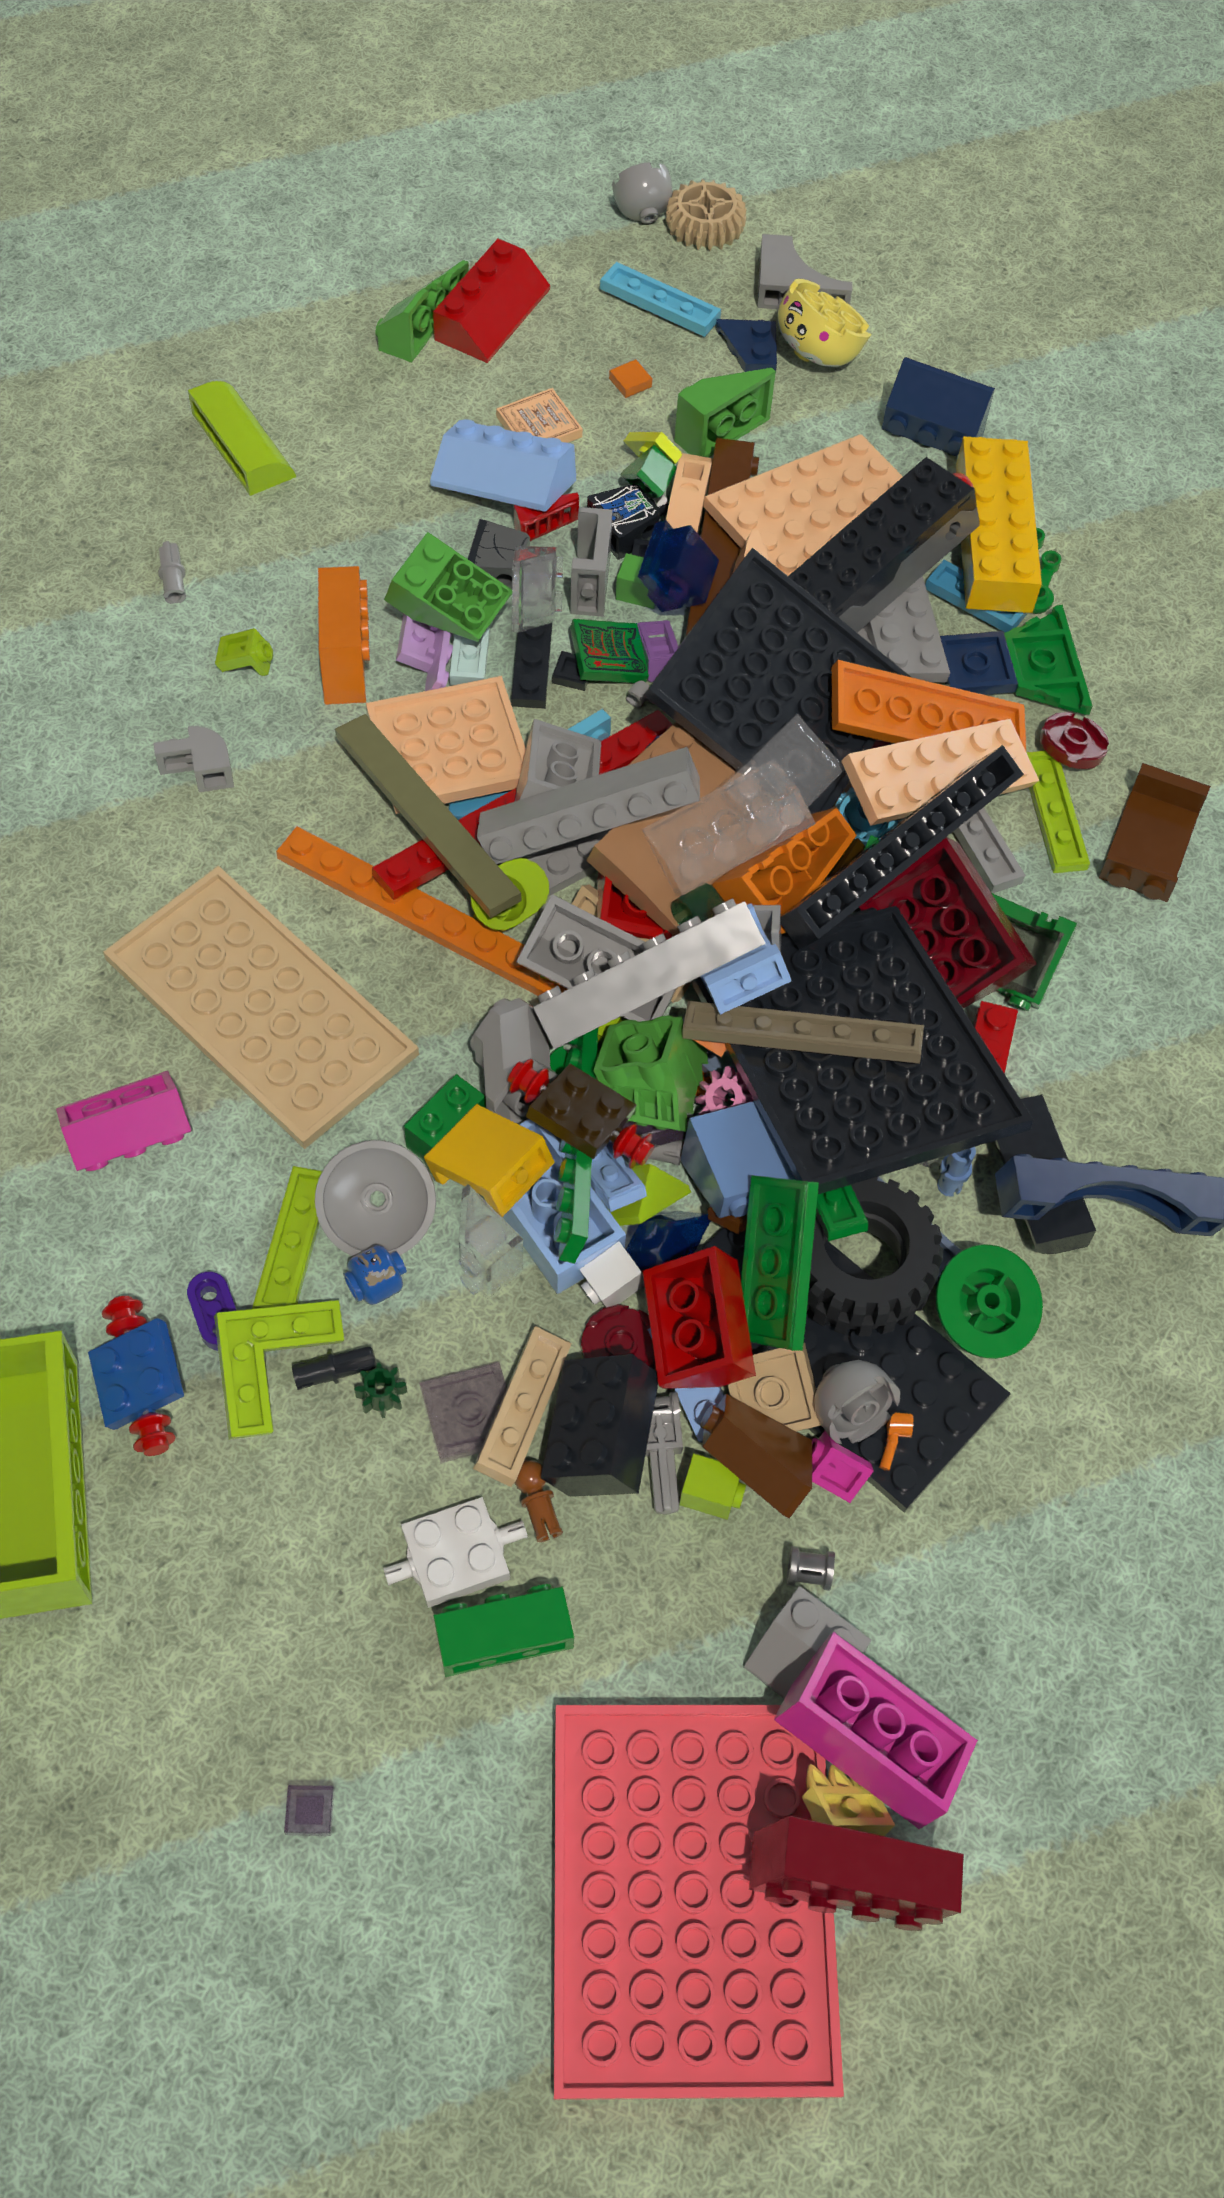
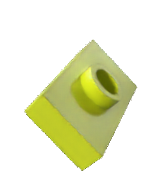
[623,432,682,464]

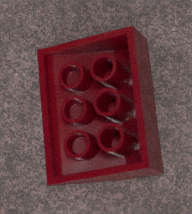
[859,837,1037,1009]

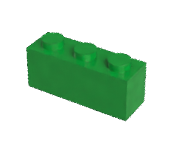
[433,1584,574,1677]

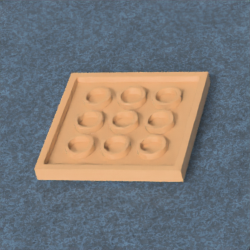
[366,676,526,814]

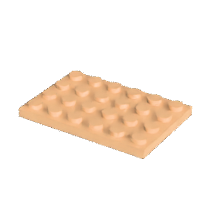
[703,434,903,576]

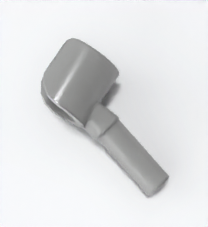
[626,681,652,708]

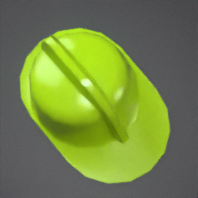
[471,858,549,931]

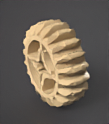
[666,179,746,251]

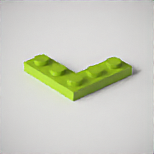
[214,1300,344,1440]

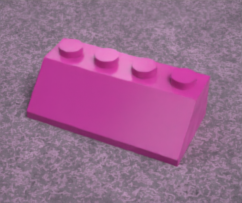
[774,1632,978,1829]

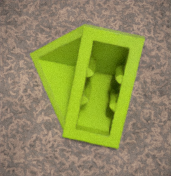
[606,1164,691,1226]

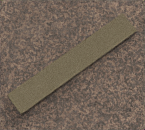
[683,1001,924,1064]

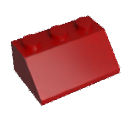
[643,1246,756,1389]

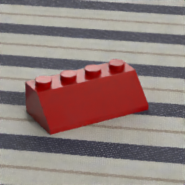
[433,238,550,363]

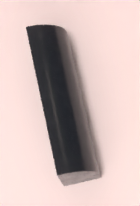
[995,1094,1096,1254]

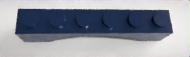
[995,1154,1224,1236]

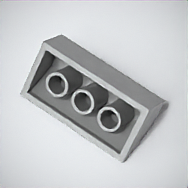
[516,894,678,1022]

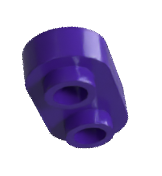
[187,1272,237,1351]

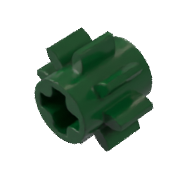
[354,1362,407,1418]

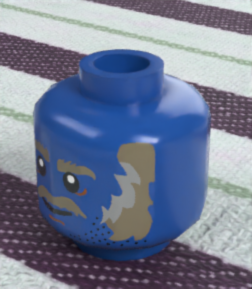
[343,1245,407,1305]

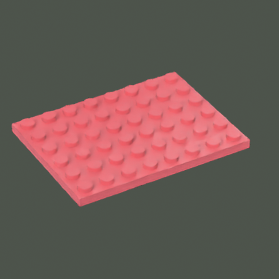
[554,1705,844,2100]

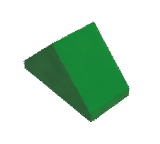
[620,445,677,498]

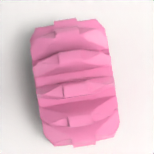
[695,1066,754,1115]

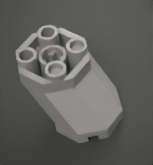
[470,998,559,1124]

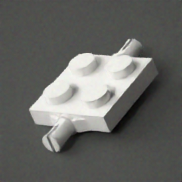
[383,1497,528,1608]

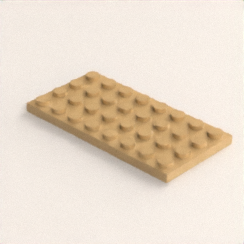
[103,866,419,1149]

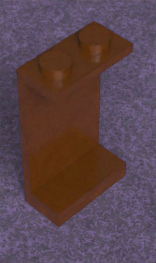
[1099,763,1211,902]

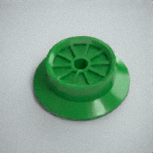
[936,1245,1043,1359]

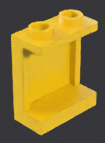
[424,1104,555,1217]

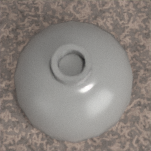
[612,162,672,223]
[814,1360,900,1444]

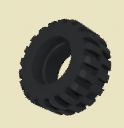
[807,1177,943,1336]

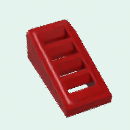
[514,492,579,541]

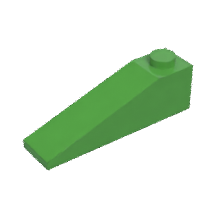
[375,260,469,363]

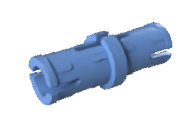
[937,1147,976,1197]

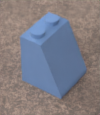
[681,1101,796,1218]

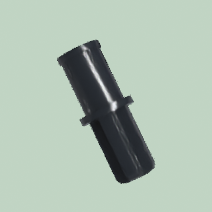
[292,1346,376,1390]

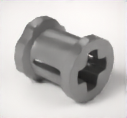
[787,1546,835,1591]

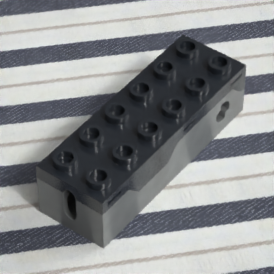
[788,457,980,633]

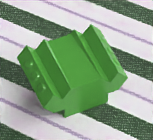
[594,1016,708,1131]

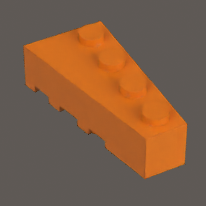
[318,566,370,705]
[712,807,857,934]

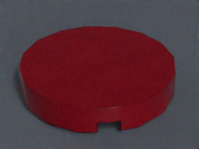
[1040,712,1109,769]
[581,1305,656,1370]

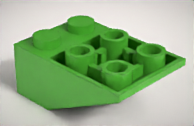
[384,532,513,642]

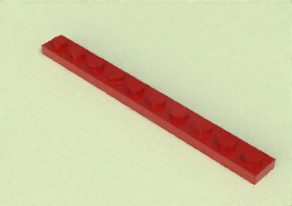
[372,710,673,900]

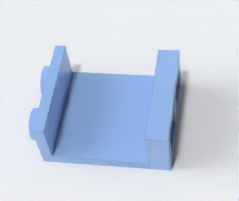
[700,903,792,1015]

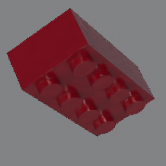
[749,1816,964,1931]

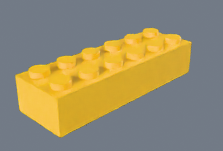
[956,436,1042,613]

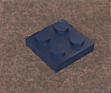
[940,631,1018,695]

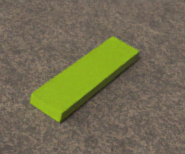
[1026,751,1090,873]
[252,1166,323,1309]

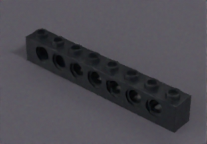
[781,745,1024,949]

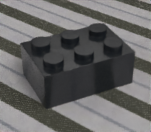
[541,1354,658,1497]

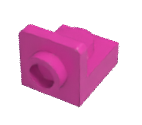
[812,1430,874,1503]

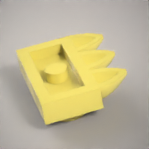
[802,1764,895,1836]

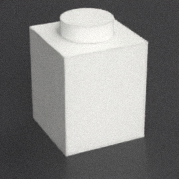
[579,1241,645,1308]

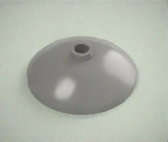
[315,1140,436,1256]

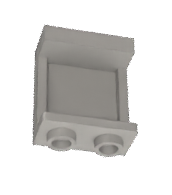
[570,507,613,617]

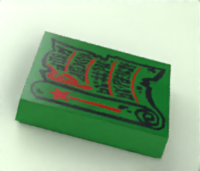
[570,619,649,683]

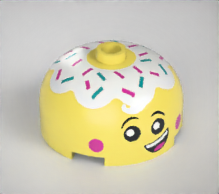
[778,279,872,367]

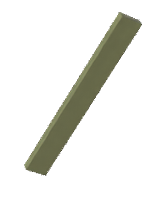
[335,714,522,918]

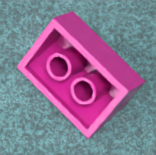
[56,1070,191,1171]

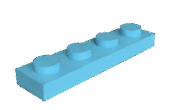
[600,262,721,337]

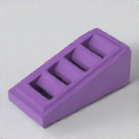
[637,620,679,682]

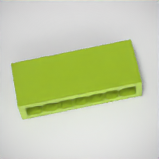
[188,381,296,496]

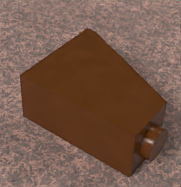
[700,1394,812,1519]

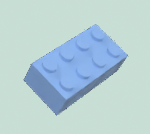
[503,1119,626,1294]

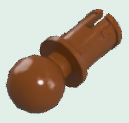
[515,1460,563,1542]

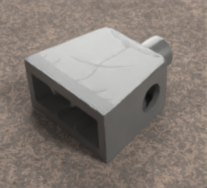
[467,519,547,591]

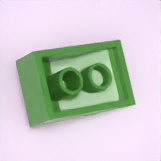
[674,368,776,458]

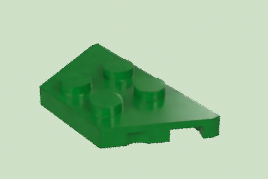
[1004,604,1093,715]

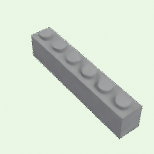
[477,747,700,864]
[533,898,766,1049]

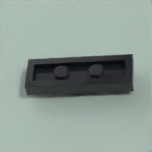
[511,619,552,709]

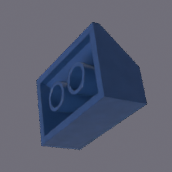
[882,357,995,456]

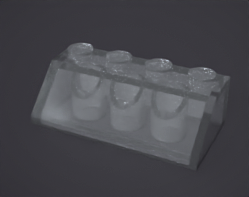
[642,759,816,896]

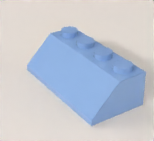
[430,419,576,512]

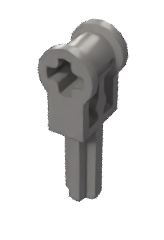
[645,1391,683,1515]

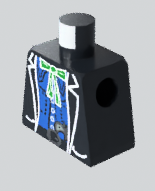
[587,484,669,560]

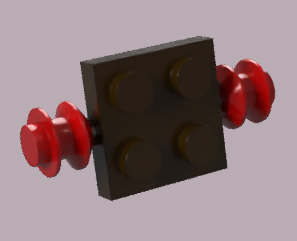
[507,1059,655,1169]

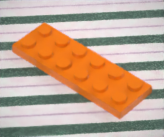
[832,660,1026,751]

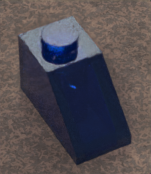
[625,1211,711,1273]

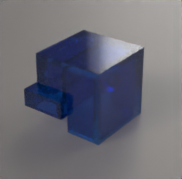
[638,520,719,612]

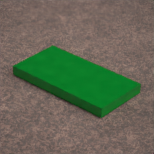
[741,1175,819,1351]

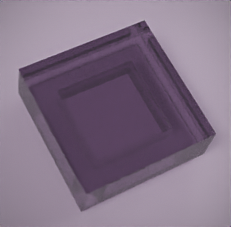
[284,1785,335,1836]

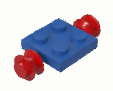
[88,1296,184,1456]

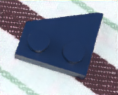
[716,319,777,372]

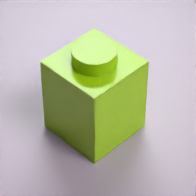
[679,1453,747,1520]

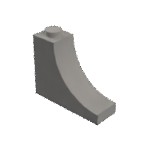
[757,234,852,309]

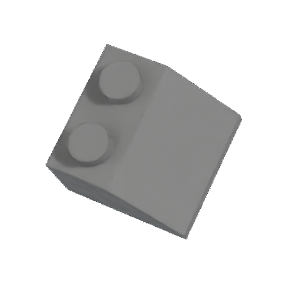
[743,1586,872,1699]

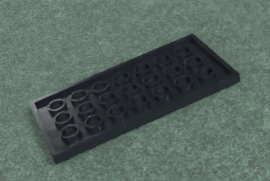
[700,1228,1011,1513]

